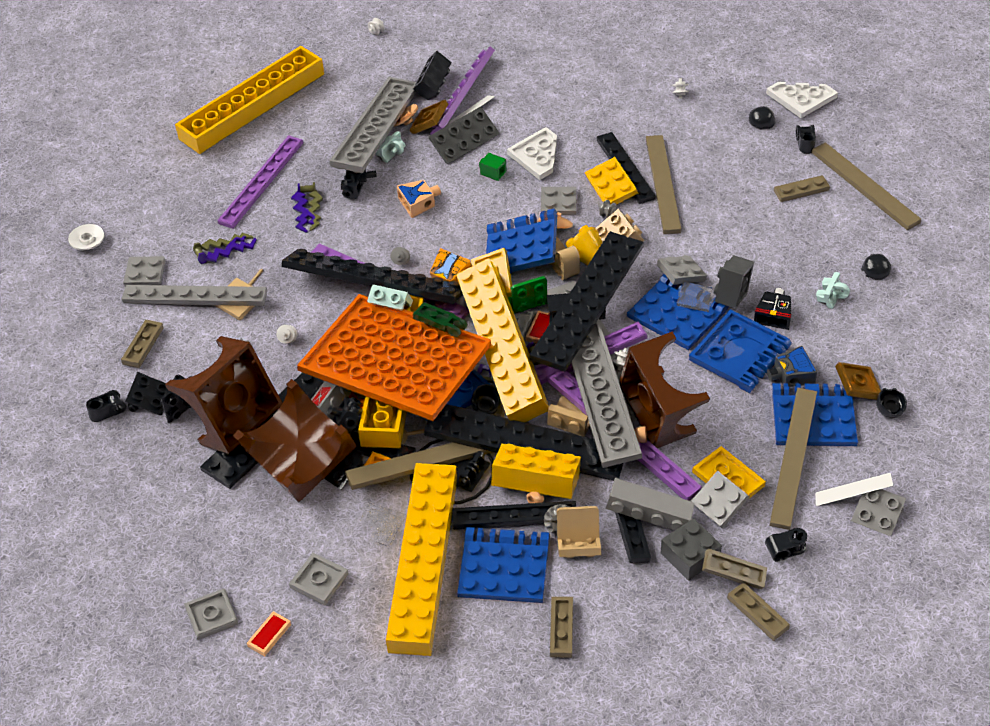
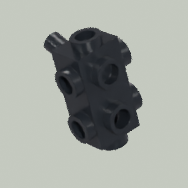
[341,169,377,199]
[328,396,363,433]

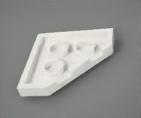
[766,82,838,118]
[507,127,557,180]

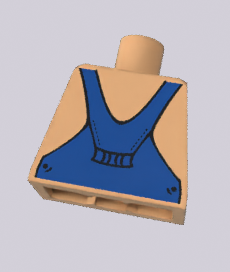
[397,180,441,218]

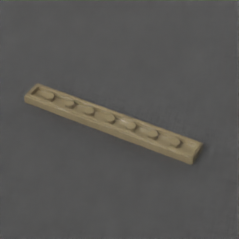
[646,135,681,235]
[812,142,921,230]
[769,387,817,530]
[346,442,492,490]

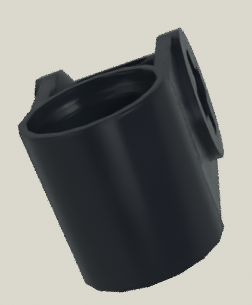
[795,125,816,154]
[86,390,127,422]
[765,528,807,562]

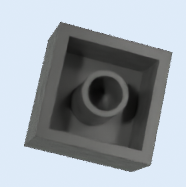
[714,255,754,308]
[661,518,722,581]

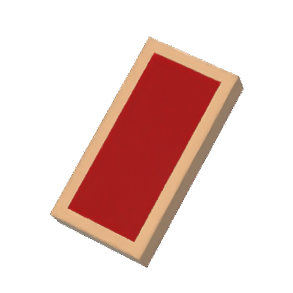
[526,311,549,344]
[247,611,291,657]

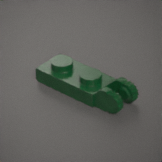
[413,302,468,337]

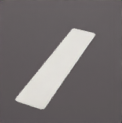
[446,96,495,126]
[815,473,893,506]

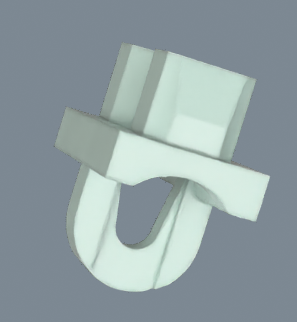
[816,272,850,309]

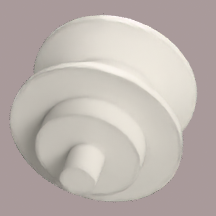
[368,18,385,35]
[672,78,689,99]
[276,325,297,344]
[612,348,628,371]

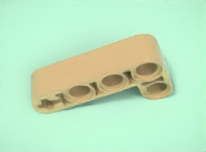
[549,236,580,280]

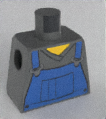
[767,346,817,387]

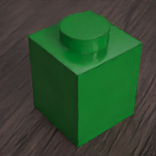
[479,152,507,181]

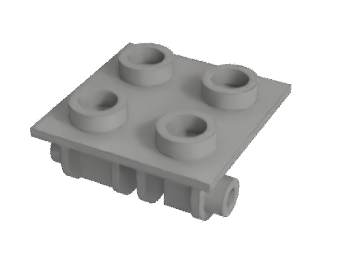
[851,489,906,536]

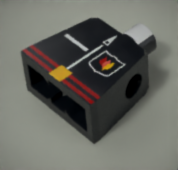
[754,288,791,330]

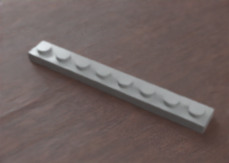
[122,285,268,306]

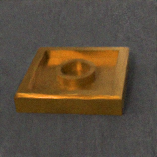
[409,100,448,134]
[835,362,881,400]

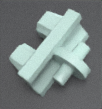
[376,131,406,163]

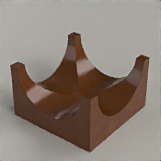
[619,331,710,449]
[165,336,283,454]
[233,379,356,503]

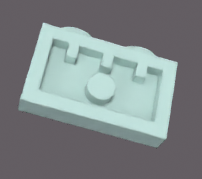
[367,285,413,311]

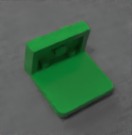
[508,276,547,314]

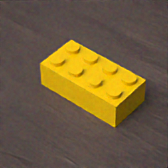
[491,444,581,499]

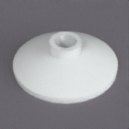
[68,224,104,250]

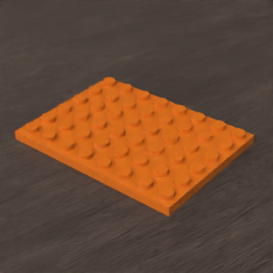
[297,294,491,421]

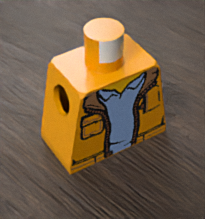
[430,248,472,282]

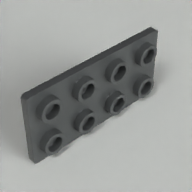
[429,107,499,164]

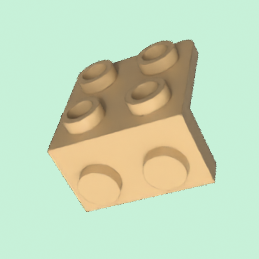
[596,209,645,241]
[547,396,590,436]
[557,506,601,558]

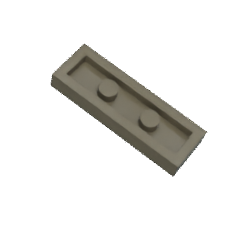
[774,175,830,202]
[121,319,164,368]
[702,549,767,589]
[727,582,790,641]
[550,596,573,658]

